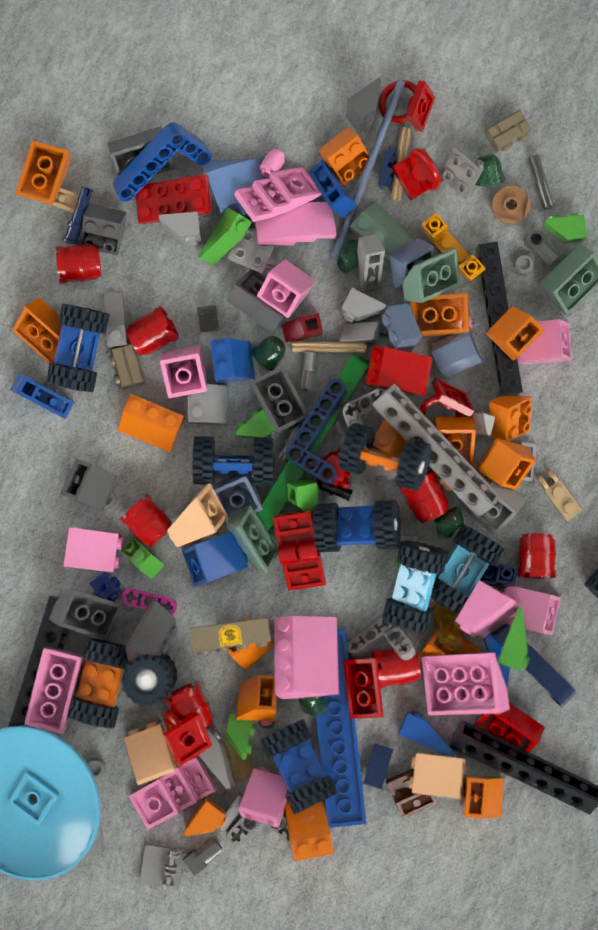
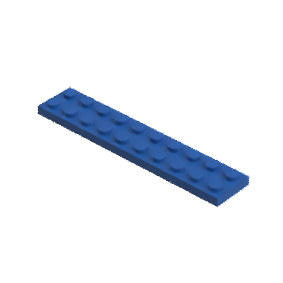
[314,629,367,828]

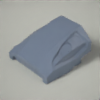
[432,326,484,377]

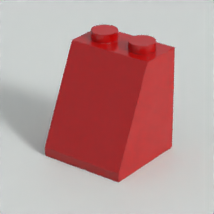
[366,347,432,395]

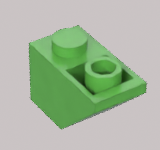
[543,213,587,243]
[235,408,275,438]
[287,478,319,517]
[121,536,164,579]
[226,713,256,760]

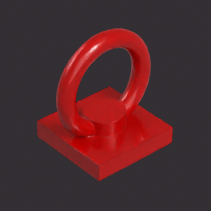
[378,80,436,132]
[392,148,443,201]
[419,377,474,417]
[162,710,213,767]

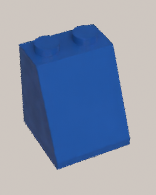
[210,338,255,384]
[182,532,248,587]

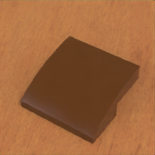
[386,769,438,819]

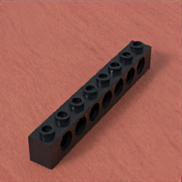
[476,241,523,396]
[8,595,69,728]
[449,720,598,815]

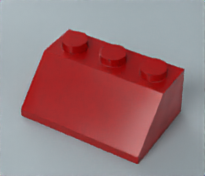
[343,656,384,719]
[474,701,545,752]

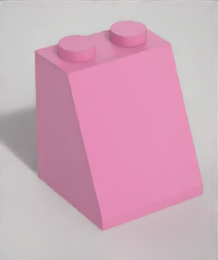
[257,259,316,318]
[517,319,572,364]
[160,344,207,398]
[64,527,123,572]
[455,581,522,638]
[502,586,561,635]
[238,767,289,828]

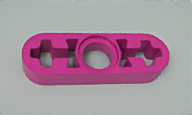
[122,588,177,615]

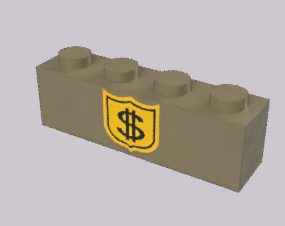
[189,617,271,655]

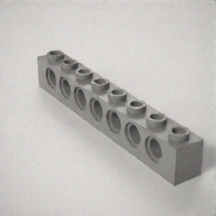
[372,383,500,518]

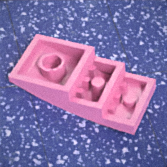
[234,167,321,222]
[254,202,337,246]
[129,755,217,830]

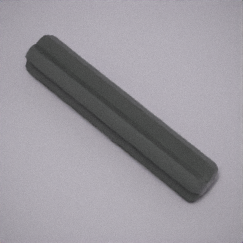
[529,154,554,209]

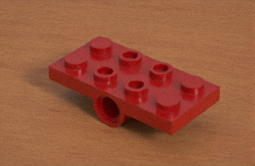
[136,174,211,225]
[273,510,327,591]

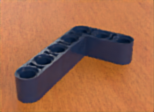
[286,379,347,484]
[493,623,576,708]

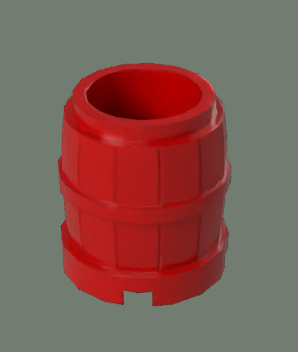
[55,244,102,284]
[126,305,179,356]
[399,470,449,523]
[119,493,172,548]
[518,533,557,579]
[371,647,420,688]
[164,681,213,728]

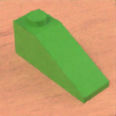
[198,207,252,266]
[498,606,530,672]

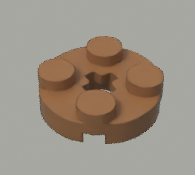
[492,185,530,225]

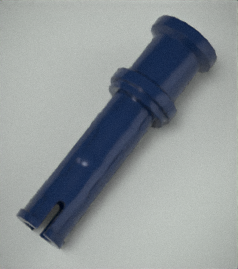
[62,186,93,245]

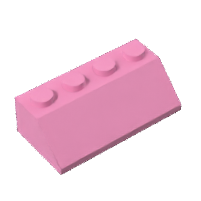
[25,648,84,734]

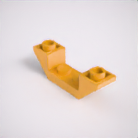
[421,212,486,281]

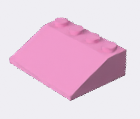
[274,616,339,700]
[422,653,509,715]

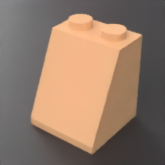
[167,483,228,547]
[124,721,178,785]
[409,753,467,799]

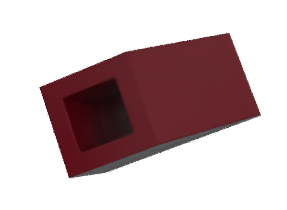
[281,313,323,343]

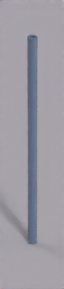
[330,80,405,261]

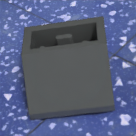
[81,203,126,256]
[61,458,118,511]

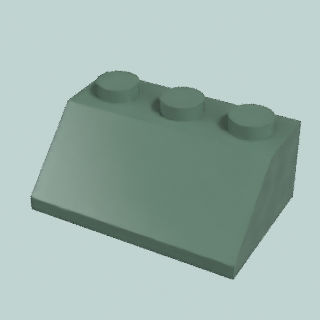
[350,202,416,267]
[539,244,598,316]
[403,248,460,303]
[226,505,278,574]

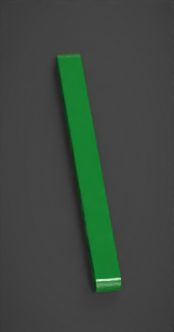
[257,352,370,533]

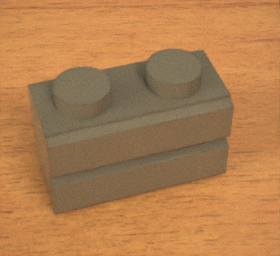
[485,110,531,152]
[109,344,145,388]

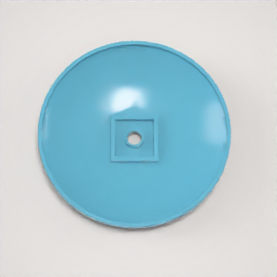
[0,726,101,881]

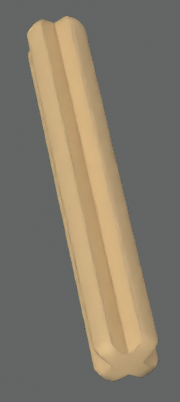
[391,127,411,202]
[291,341,367,353]

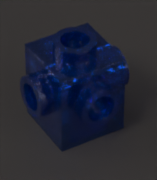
[89,571,122,601]

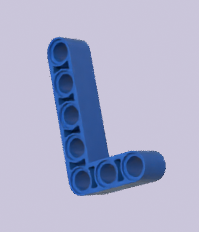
[113,122,212,201]

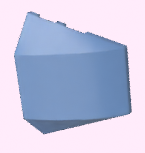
[202,158,267,217]

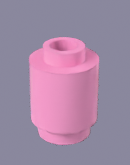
[259,149,285,178]

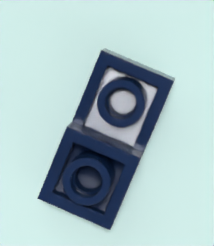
[379,146,397,191]
[479,564,518,587]
[363,744,393,790]

